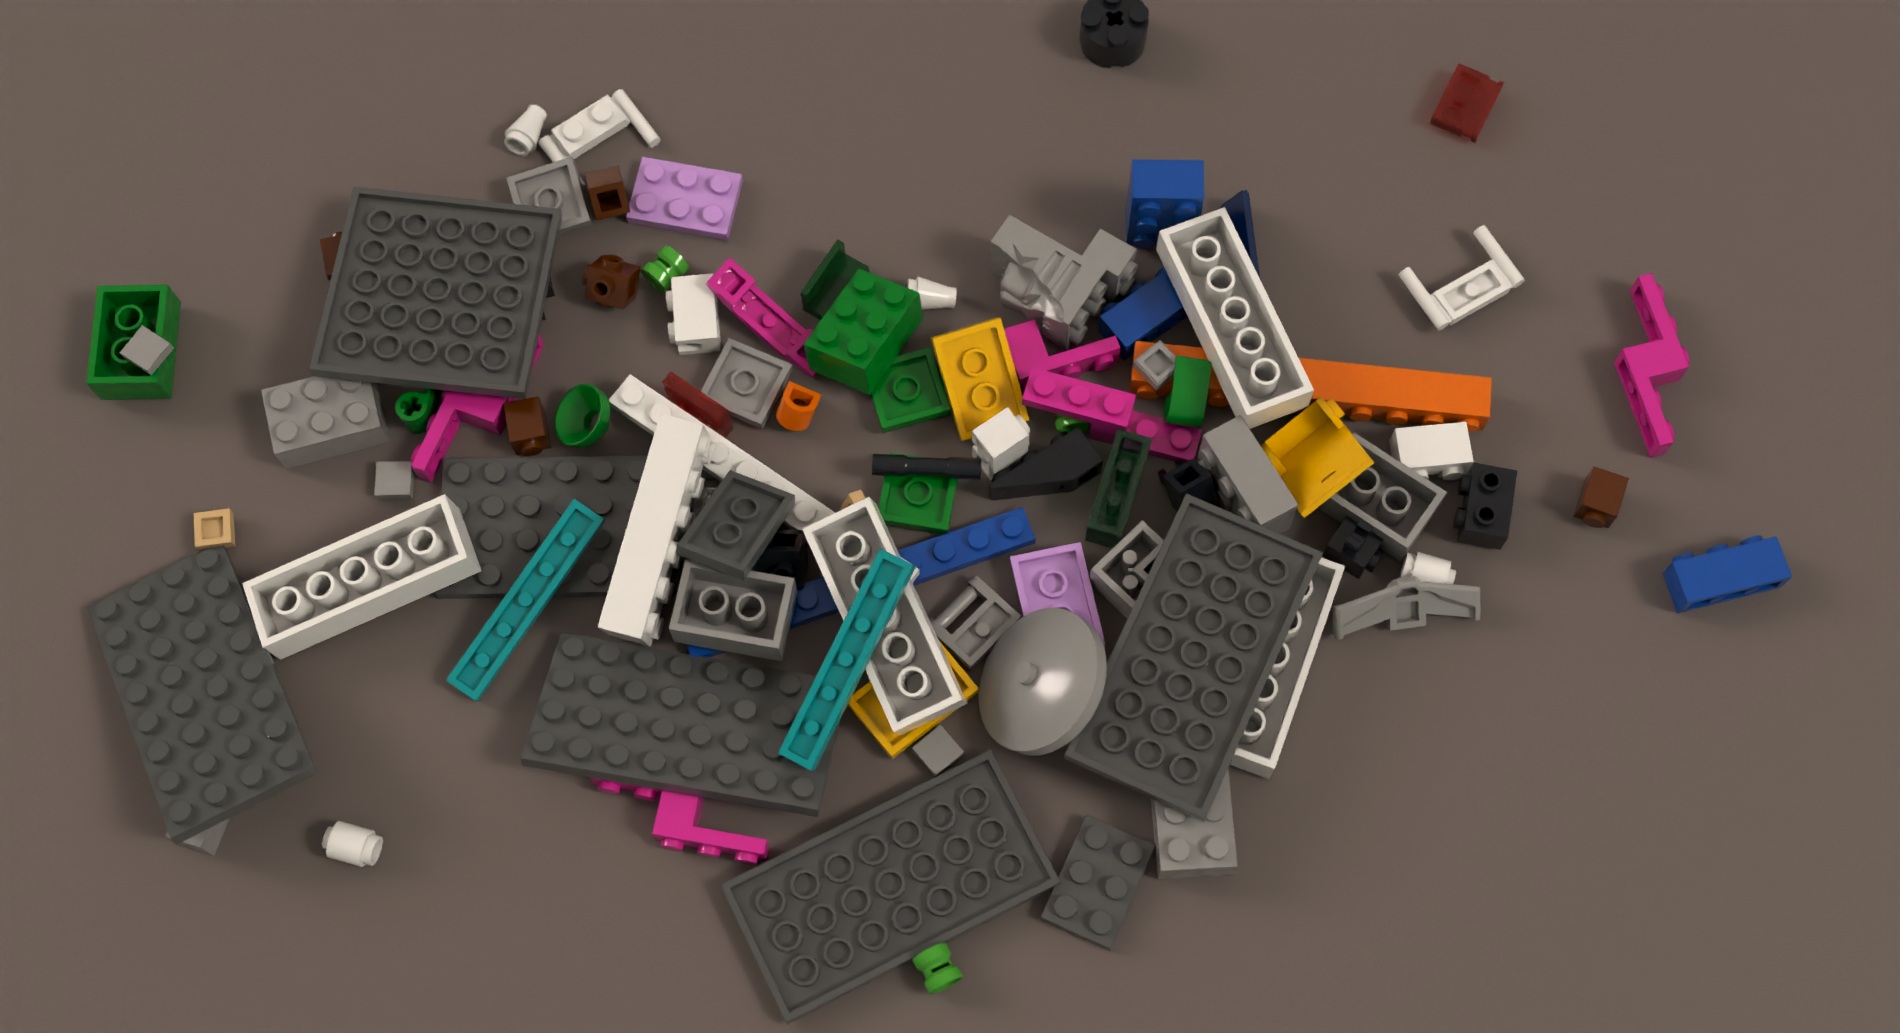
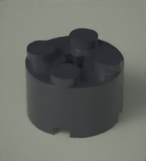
[1080,0,1149,68]

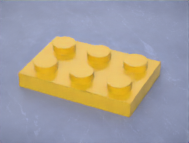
[931,317,1029,441]
[848,641,979,760]

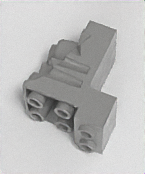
[990,215,1138,352]

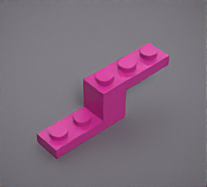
[1614,273,1689,458]
[934,319,1120,392]
[411,333,544,483]
[1022,367,1202,463]
[589,777,770,865]

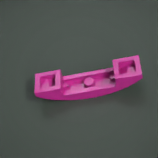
[706,257,816,377]

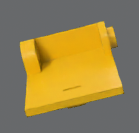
[1260,396,1375,518]

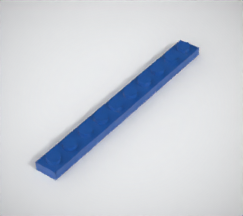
[687,507,1036,658]

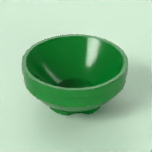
[554,383,610,448]

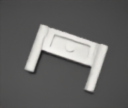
[538,89,661,190]
[1398,225,1525,331]

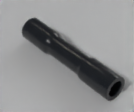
[872,454,981,480]

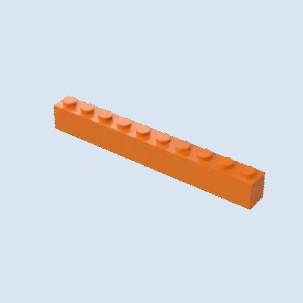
[1129,341,1492,433]

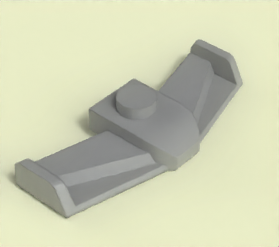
[1332,576,1481,640]

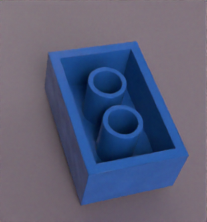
[1126,159,1204,248]

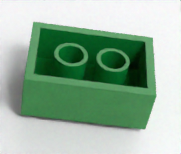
[804,268,923,395]
[86,284,181,400]

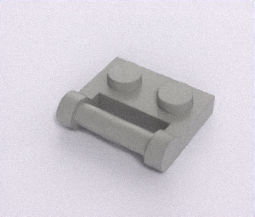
[929,575,1021,671]

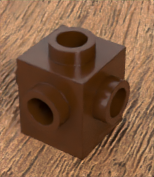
[583,255,641,309]

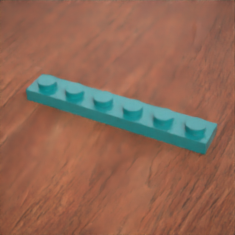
[446,499,606,702]
[778,548,916,771]

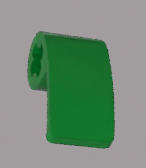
[1163,355,1211,429]
[395,388,439,434]

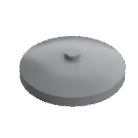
[978,608,1107,756]

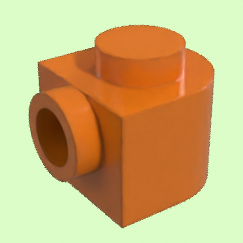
[776,381,822,431]

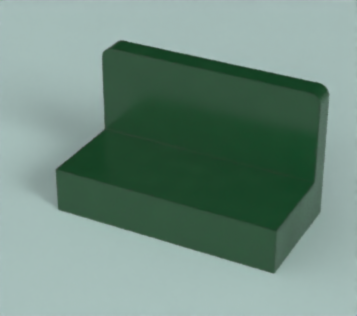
[801,240,870,320]

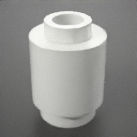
[1399,551,1456,584]
[322,821,383,867]

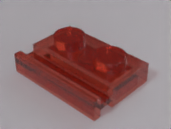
[1430,63,1504,143]
[662,372,733,438]

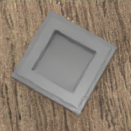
[120,325,174,376]
[1133,340,1176,391]
[374,461,414,500]
[912,725,964,777]

